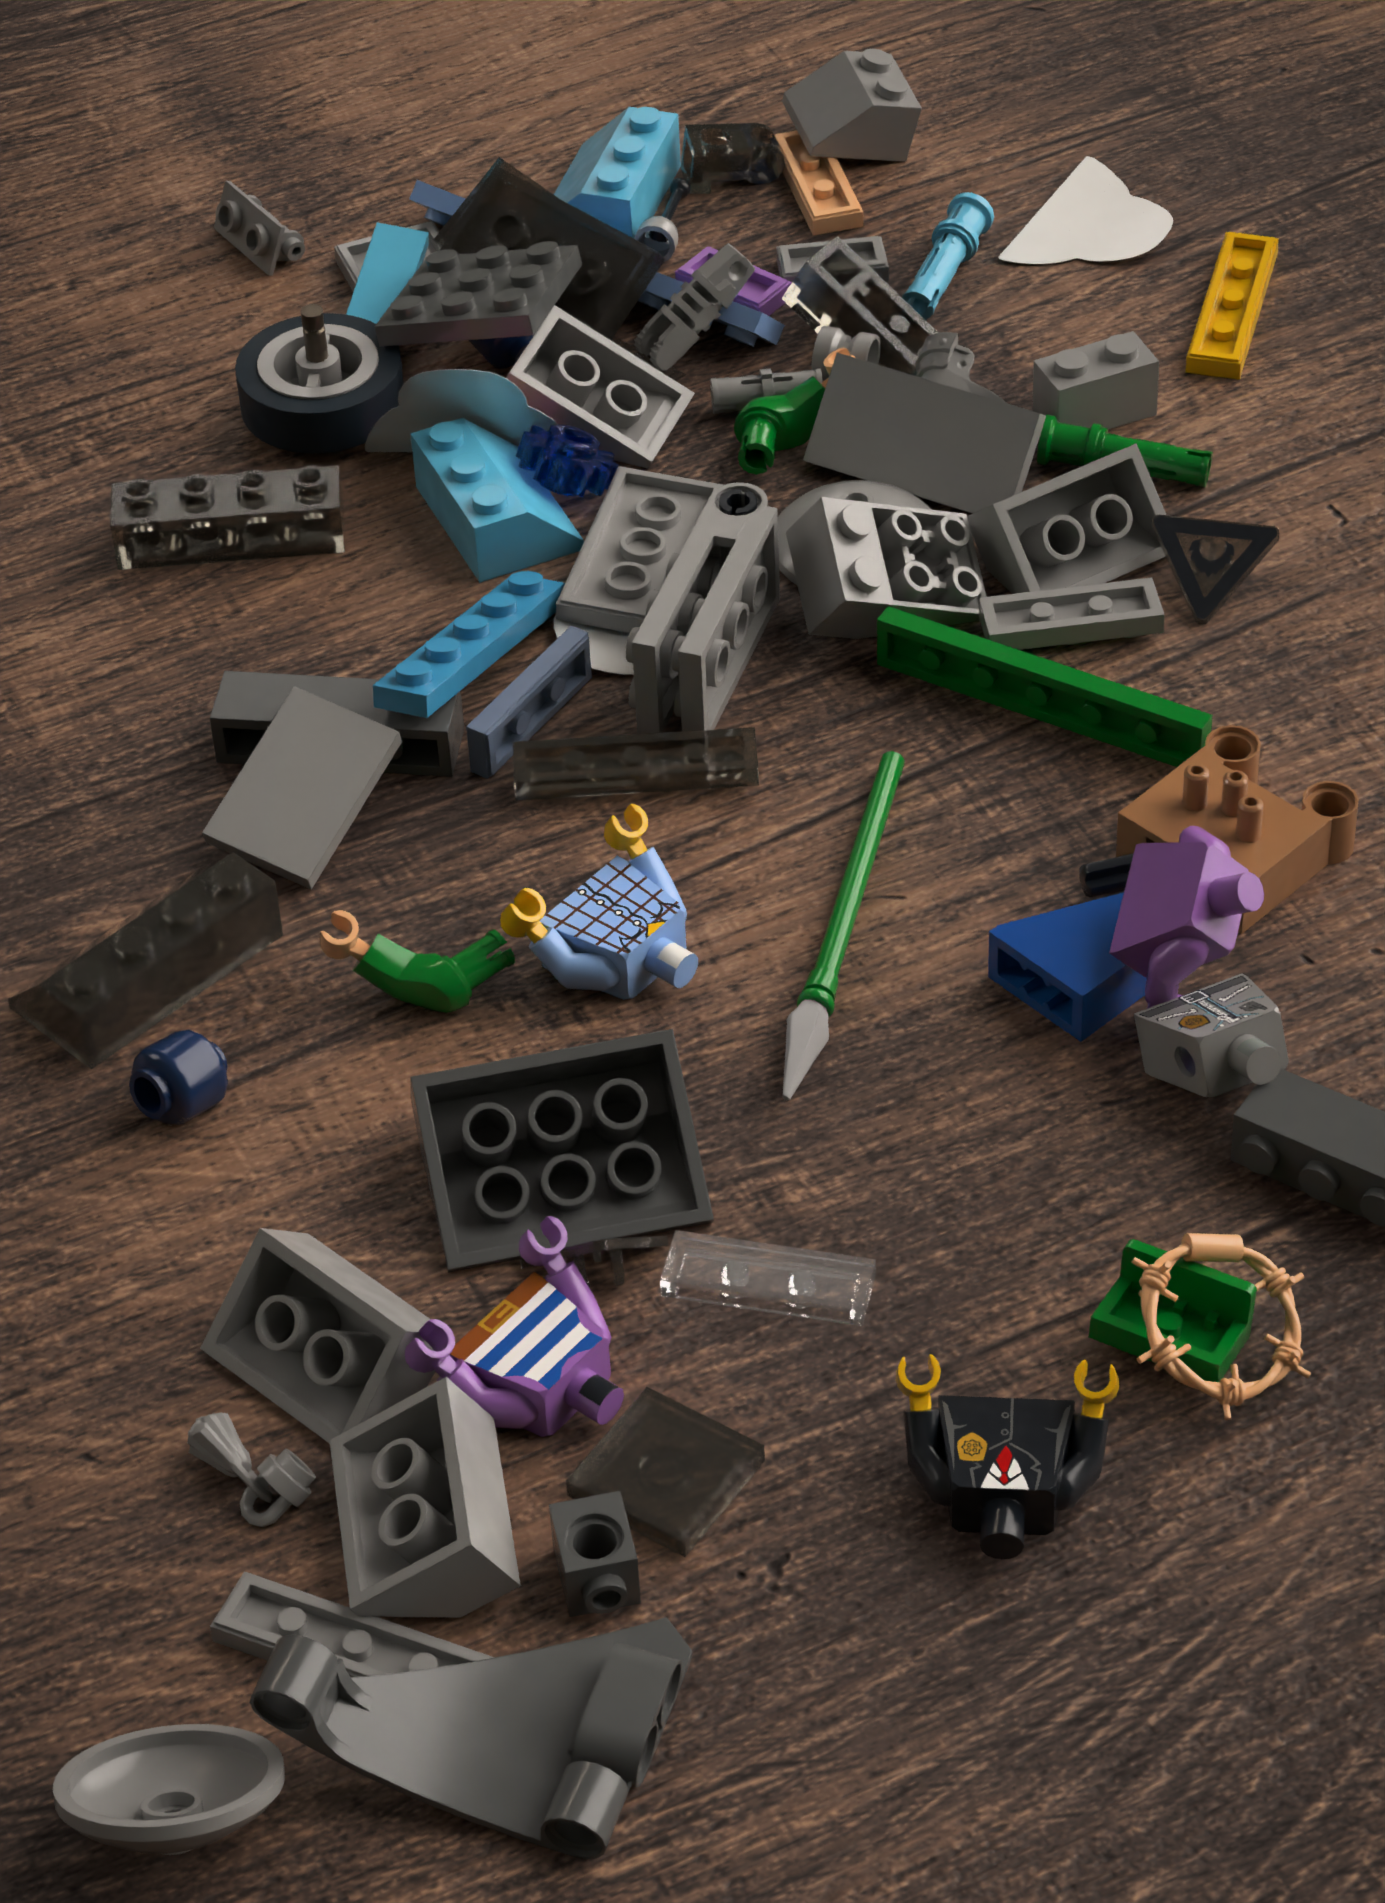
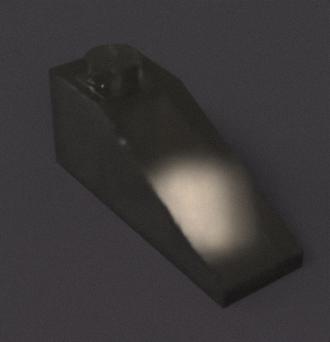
[782,236,938,376]

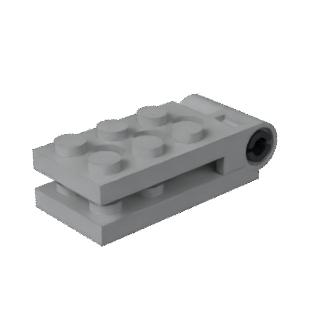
[626,482,780,747]

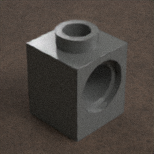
[549,1491,641,1617]

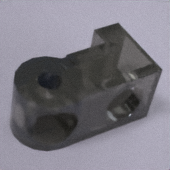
[681,123,785,195]

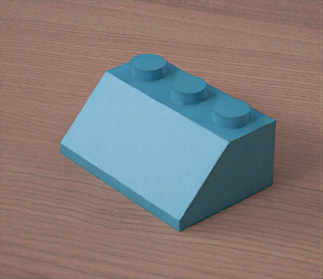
[536,107,681,253]
[410,418,584,583]

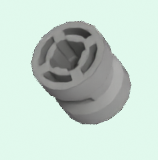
[812,326,880,381]

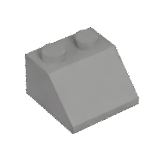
[782,49,922,162]

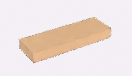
[772,130,863,236]

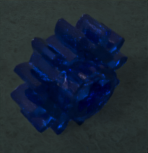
[516,425,618,497]

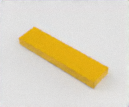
[1185,232,1279,380]

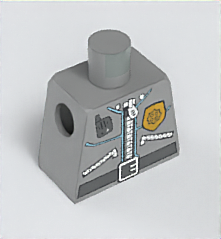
[1134,973,1289,1097]

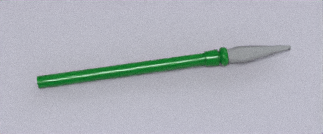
[783,751,905,1101]

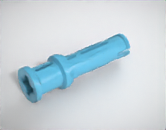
[901,192,994,320]

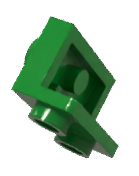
[1088,1239,1257,1382]

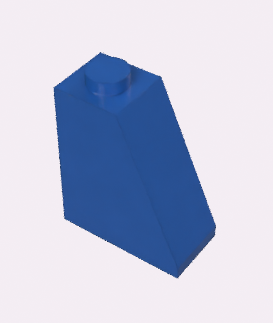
[988,892,1147,1042]

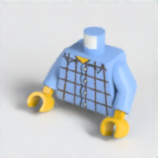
[500,804,698,1000]

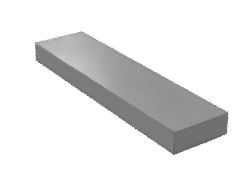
[210,1571,494,1677]

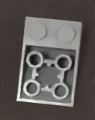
[786,497,987,639]

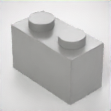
[1033,331,1159,429]

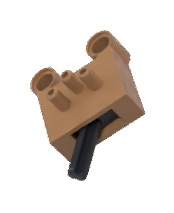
[1079,725,1359,934]

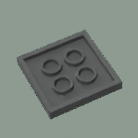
[374,241,582,347]

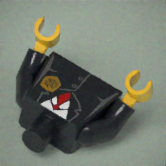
[895,1354,1119,1560]

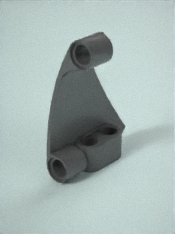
[250,1617,692,1859]

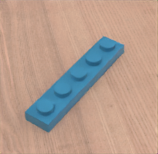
[373,571,565,718]

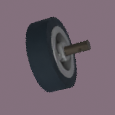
[235,304,404,453]

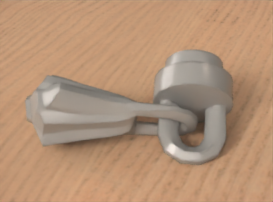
[187,1412,316,1528]

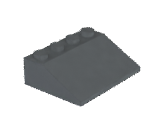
[410,1029,714,1273]

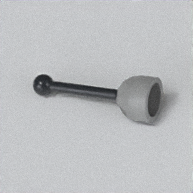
[634,178,690,263]

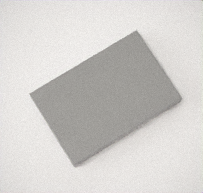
[202,686,402,890]

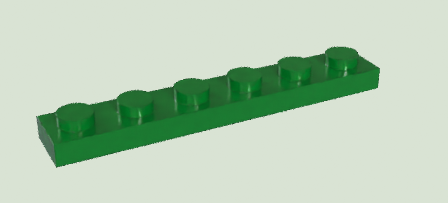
[877,606,1213,767]

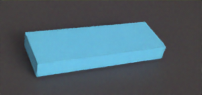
[346,222,429,324]

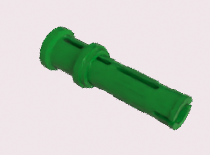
[1037,415,1213,487]

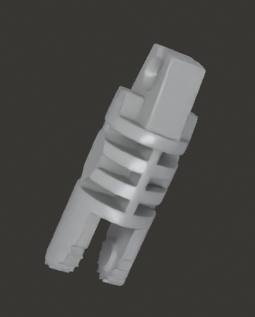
[634,243,755,372]

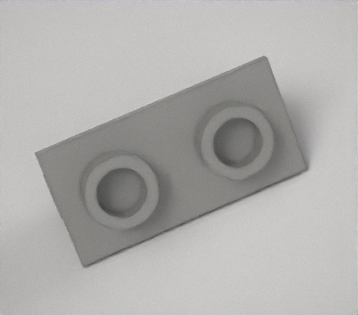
[214,181,305,276]

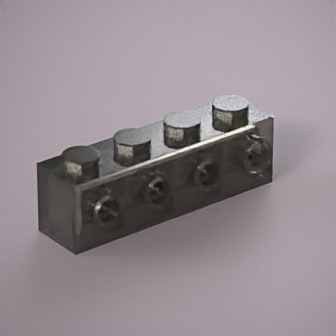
[110,465,345,570]

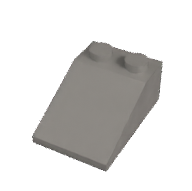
[506,305,695,468]

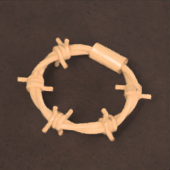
[1131,1233,1311,1420]

